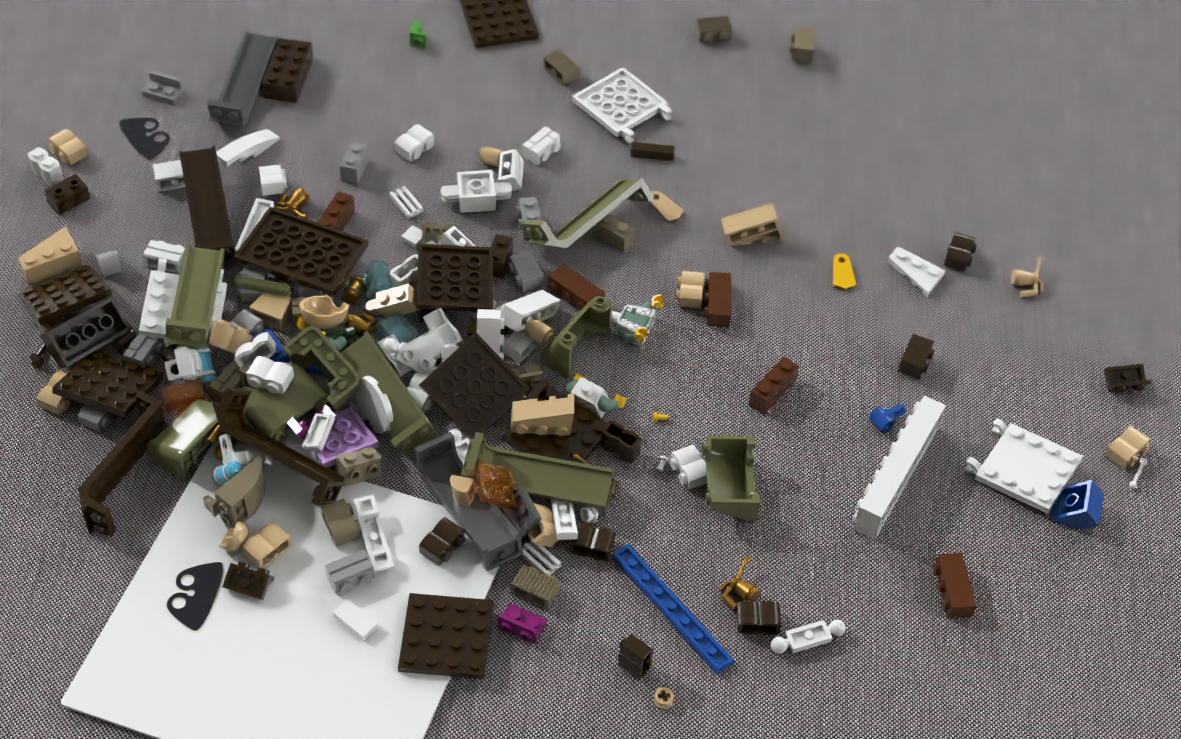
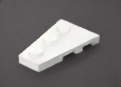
[888,246,945,297]

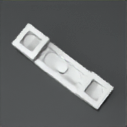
[353,494,394,572]

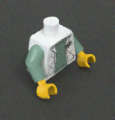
[612,295,665,347]
[566,373,627,419]

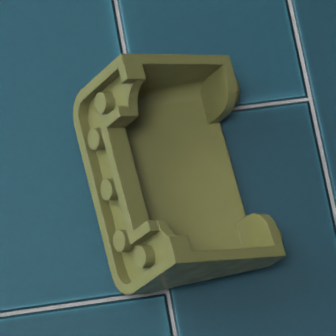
[541,296,613,378]
[282,326,361,412]
[243,364,333,443]
[147,399,223,482]
[701,435,761,521]

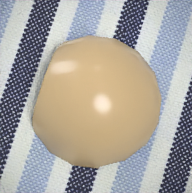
[299,294,349,330]

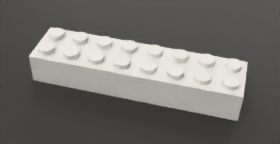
[852,396,946,540]

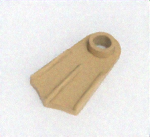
[650,191,684,223]

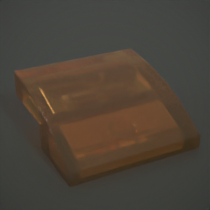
[476,461,517,510]

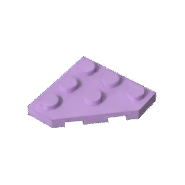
[315,407,379,468]

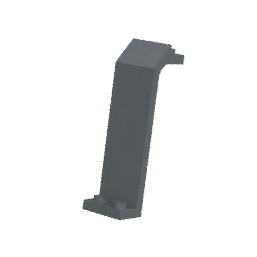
[207,30,278,126]
[414,432,523,571]

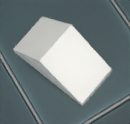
[96,250,122,277]

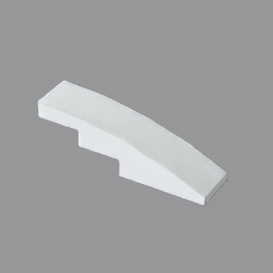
[216,129,280,167]

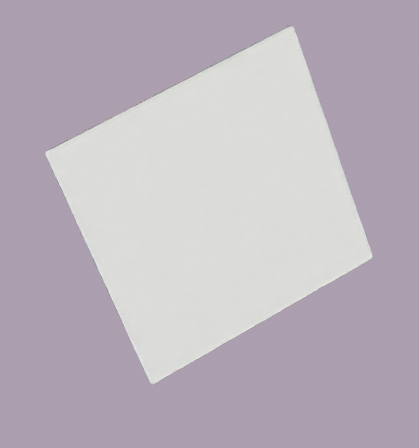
[61,437,500,739]

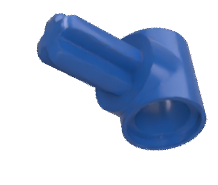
[868,404,907,433]

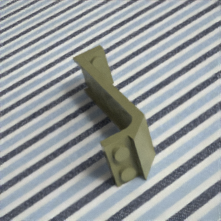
[523,177,654,248]
[164,244,224,348]
[341,331,437,458]
[461,432,615,516]

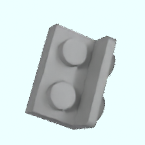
[142,71,183,105]

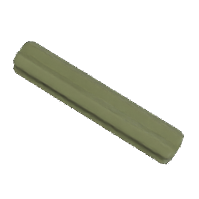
[234,275,290,295]

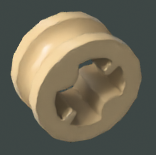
[654,687,674,710]

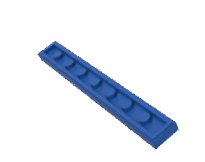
[612,544,734,675]

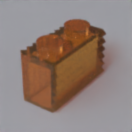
[162,379,205,410]

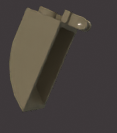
[203,455,266,528]

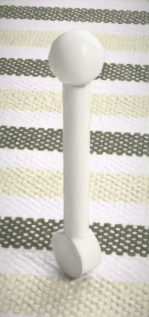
[1129,458,1147,489]

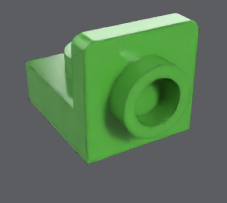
[410,20,427,47]

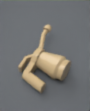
[1011,256,1043,298]

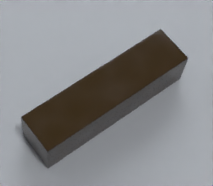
[630,142,675,161]

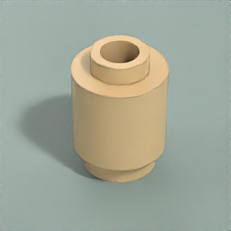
[479,146,504,167]
[525,319,554,345]

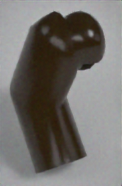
[118,329,138,357]

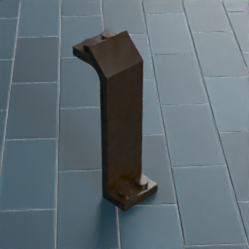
[179,146,235,262]
[212,388,346,506]
[78,391,169,537]

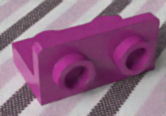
[498,603,547,644]

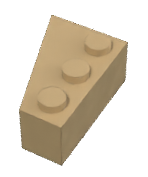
[721,203,784,245]
[18,226,82,285]
[511,393,574,436]

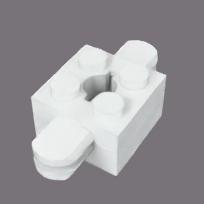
[441,170,512,213]

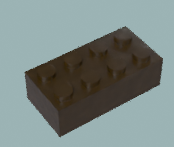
[262,38,313,103]
[40,296,132,369]

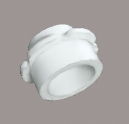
[580,506,598,523]

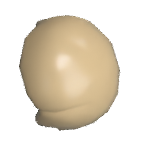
[219,521,248,552]

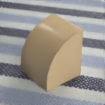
[450,475,477,507]

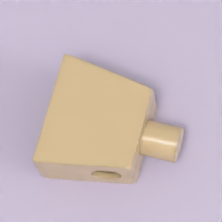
[249,290,292,331]

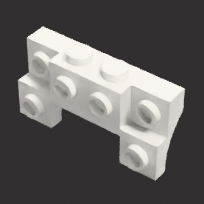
[376,308,463,377]

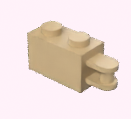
[365,284,420,319]

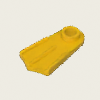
[833,253,856,290]

